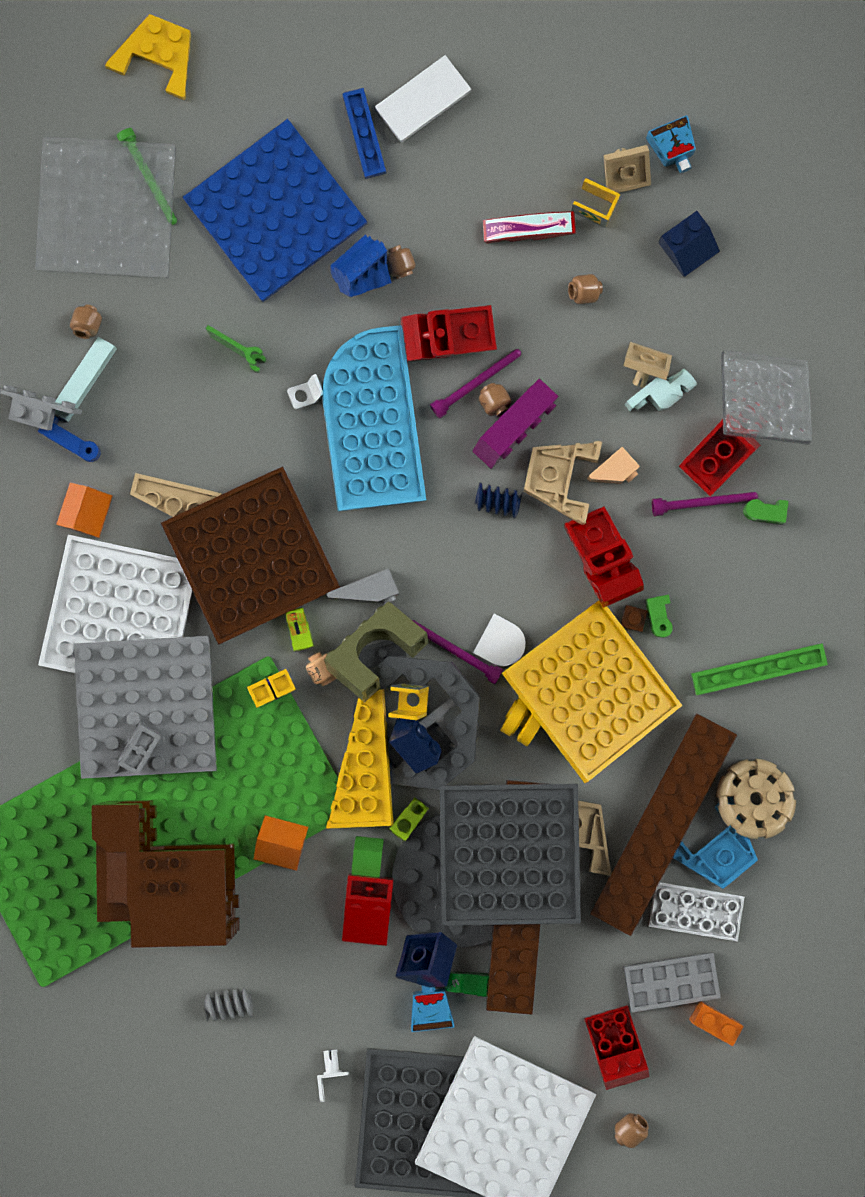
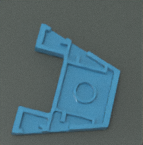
[674,797,758,889]

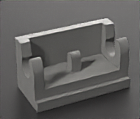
[118,721,161,775]

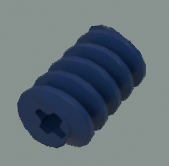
[474,482,522,518]

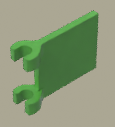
[205,325,266,373]

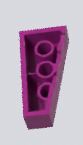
[472,378,559,469]

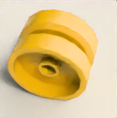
[500,697,541,746]

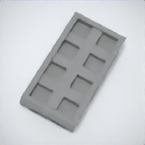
[623,952,721,1012]

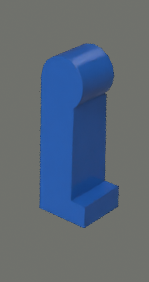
[38,416,101,462]

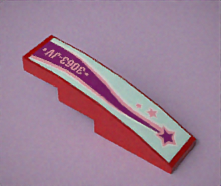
[483,211,576,244]

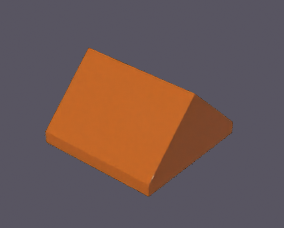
[56,483,113,538]
[253,815,309,871]

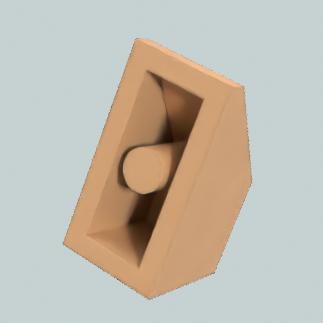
[587,447,640,484]

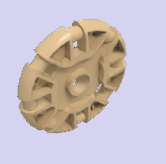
[716,759,796,839]

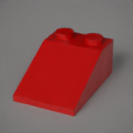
[679,415,761,497]

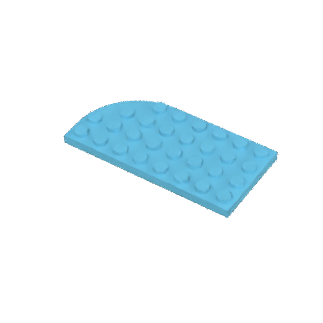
[322,325,426,512]

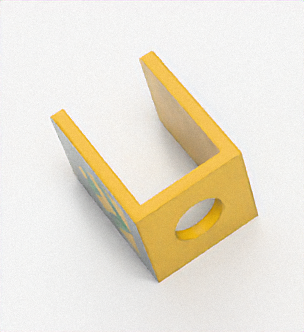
[571,178,620,228]
[388,683,429,720]

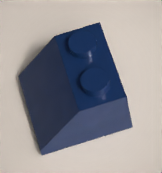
[658,211,720,277]
[389,718,441,774]
[395,932,457,987]

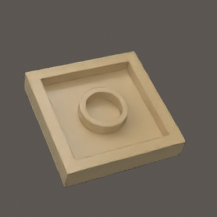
[604,145,651,193]
[623,342,672,388]

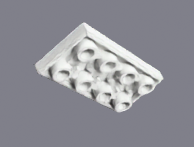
[375,55,472,143]
[648,882,745,942]

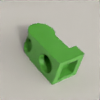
[743,499,789,525]
[645,594,673,638]

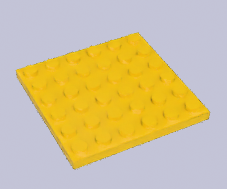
[502,600,683,783]

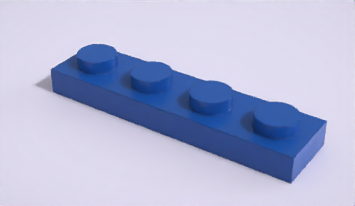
[342,88,386,179]

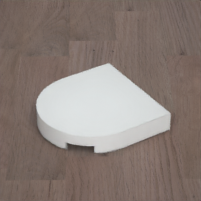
[473,614,526,666]

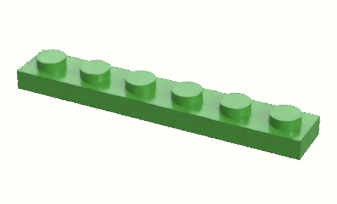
[691,643,828,695]

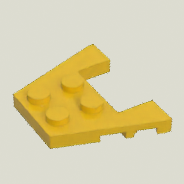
[105,14,191,100]

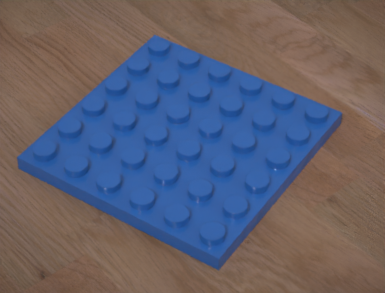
[183,119,368,302]

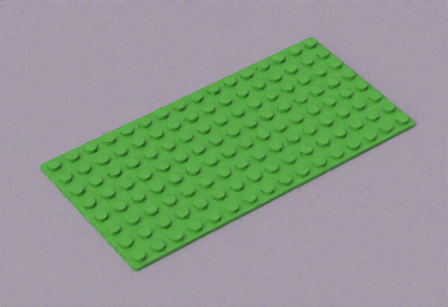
[0,656,338,987]

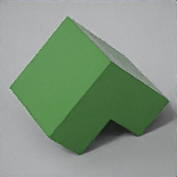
[351,836,384,877]

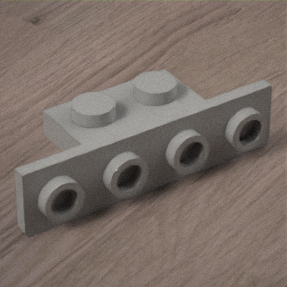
[0,385,82,430]

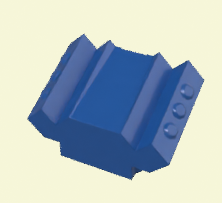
[330,235,392,297]

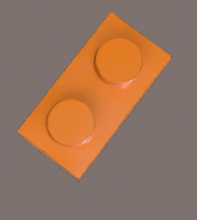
[689,1001,744,1046]

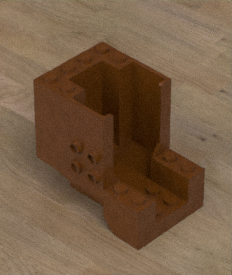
[92,800,240,948]

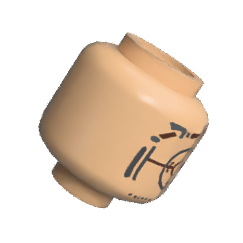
[306,652,337,686]

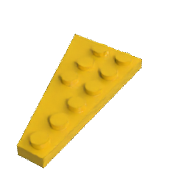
[326,689,393,829]

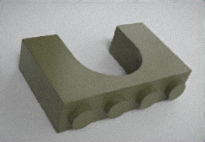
[324,601,429,703]

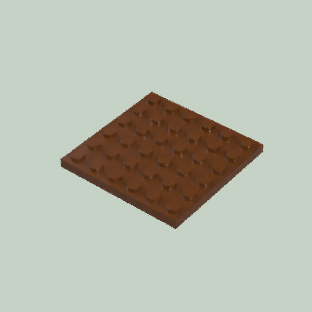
[161,466,340,645]

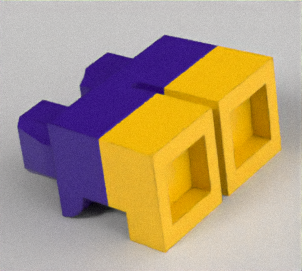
[247,669,296,708]

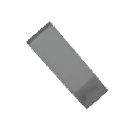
[326,568,399,605]

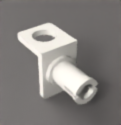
[287,374,323,410]
[317,1049,349,1102]

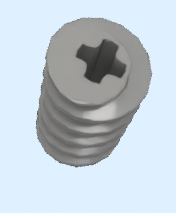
[204,988,253,1022]

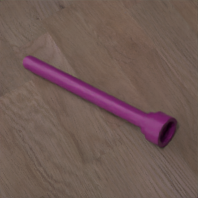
[430,349,521,419]
[651,492,758,517]
[412,620,504,685]

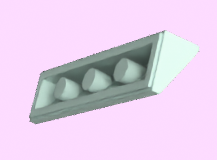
[55,336,117,422]

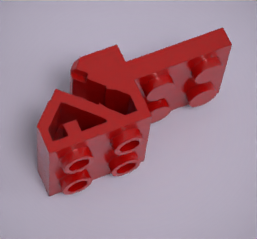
[400,305,497,362]
[564,506,644,608]

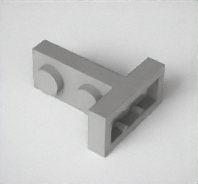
[419,697,459,750]

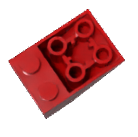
[342,873,394,946]
[584,1006,649,1090]

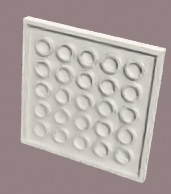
[38,535,193,673]
[415,1036,596,1197]

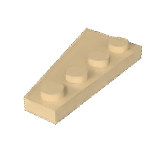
[130,473,222,517]

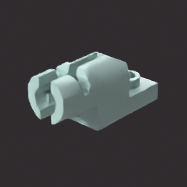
[625,369,697,411]

